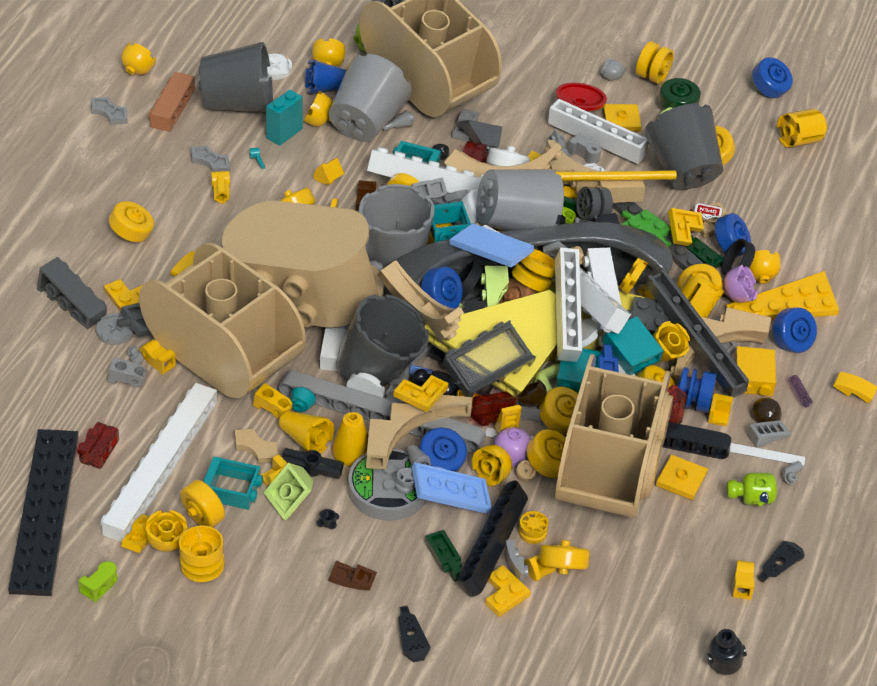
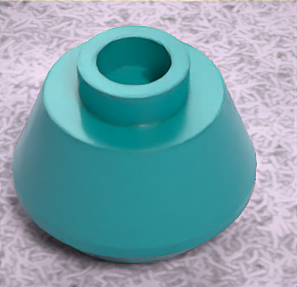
[290,387,316,412]

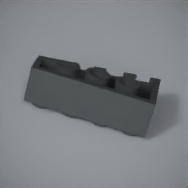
[37,257,107,329]

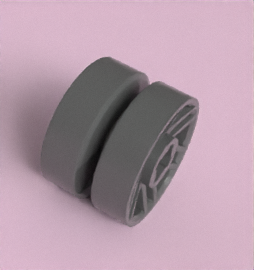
[576,187,613,220]

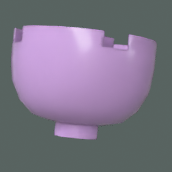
[723,265,758,303]
[494,427,531,467]

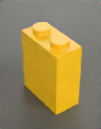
[734,346,776,396]

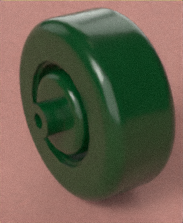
[659,78,701,109]

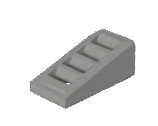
[747,420,791,447]

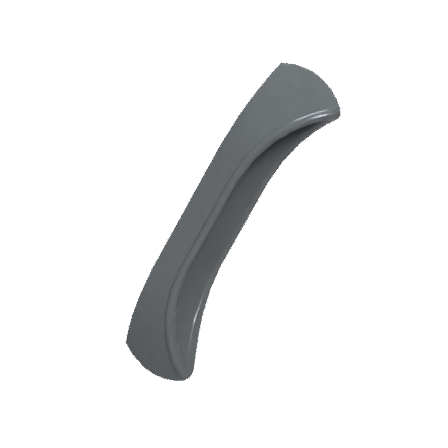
[382,222,673,301]

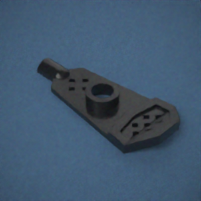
[758,540,805,582]
[398,606,431,662]

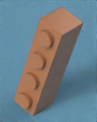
[148,72,195,132]

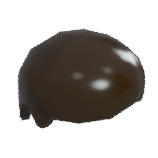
[517,379,547,407]
[751,397,782,423]

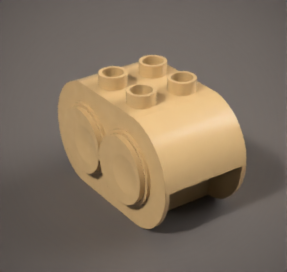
[359,0,502,117]
[222,201,384,328]
[139,243,306,398]
[555,354,674,518]

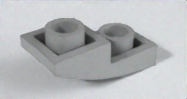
[505,540,528,584]

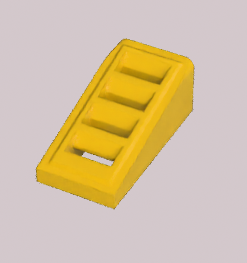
[495,405,521,435]

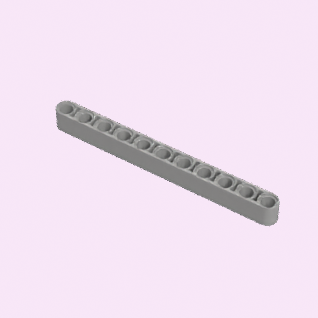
[278,370,486,453]

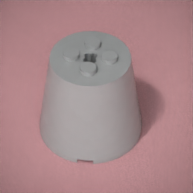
[329,54,412,142]
[476,169,564,231]
[359,184,434,267]

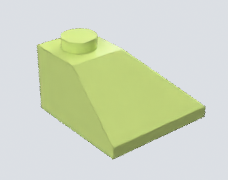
[263,463,313,520]

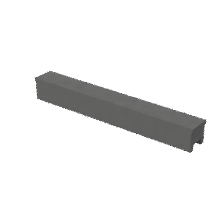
[646,269,749,398]

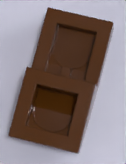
[356,180,377,210]
[328,561,377,590]

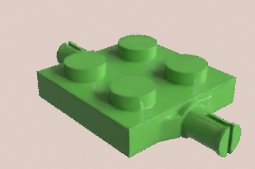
[621,209,672,248]

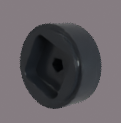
[432,144,449,160]

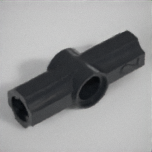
[282,448,344,479]

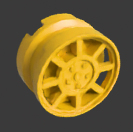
[519,511,549,544]

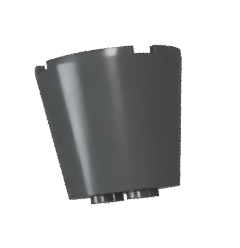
[199,42,273,112]
[644,103,723,190]
[337,294,429,387]

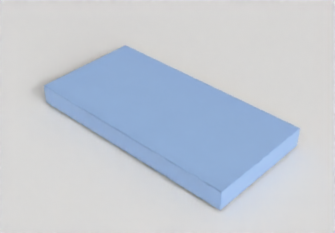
[450,223,534,268]
[412,462,492,514]

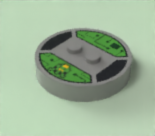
[348,448,427,521]

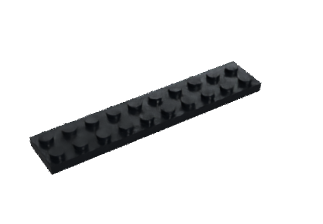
[8,429,79,596]

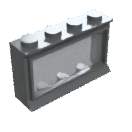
[443,320,536,397]

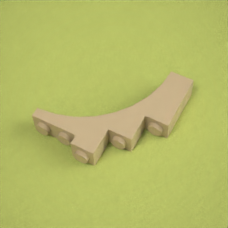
[544,140,645,203]
[444,142,563,177]
[377,260,464,342]
[670,307,771,386]
[366,395,472,470]

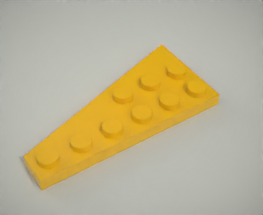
[726,271,839,320]

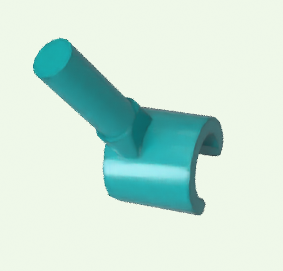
[249,148,265,169]

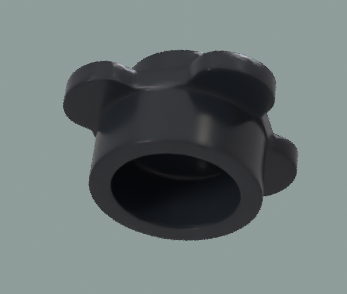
[317,509,339,529]

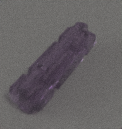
[788,375,813,408]

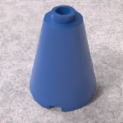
[305,59,346,94]

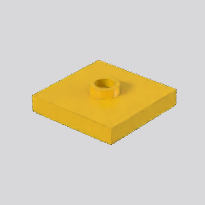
[603,104,641,131]
[656,454,708,500]

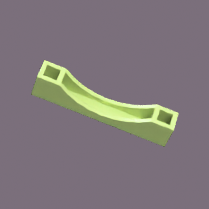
[480,266,509,308]

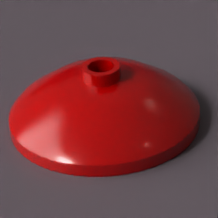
[555,83,607,112]

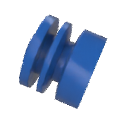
[675,367,717,413]

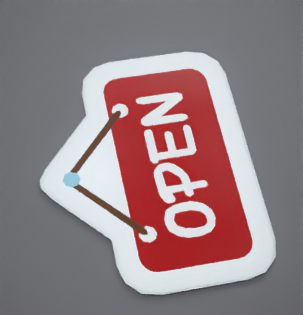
[694,203,722,220]

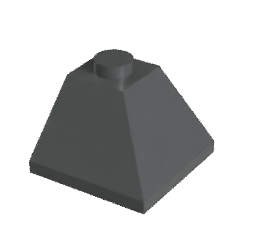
[458,120,502,150]

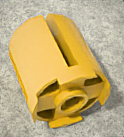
[776,108,827,147]
[681,271,724,318]

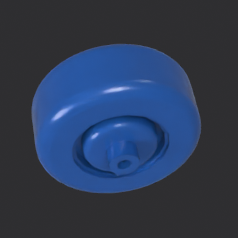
[752,57,793,98]
[715,213,751,257]
[421,266,463,308]
[772,307,817,353]
[418,427,467,472]

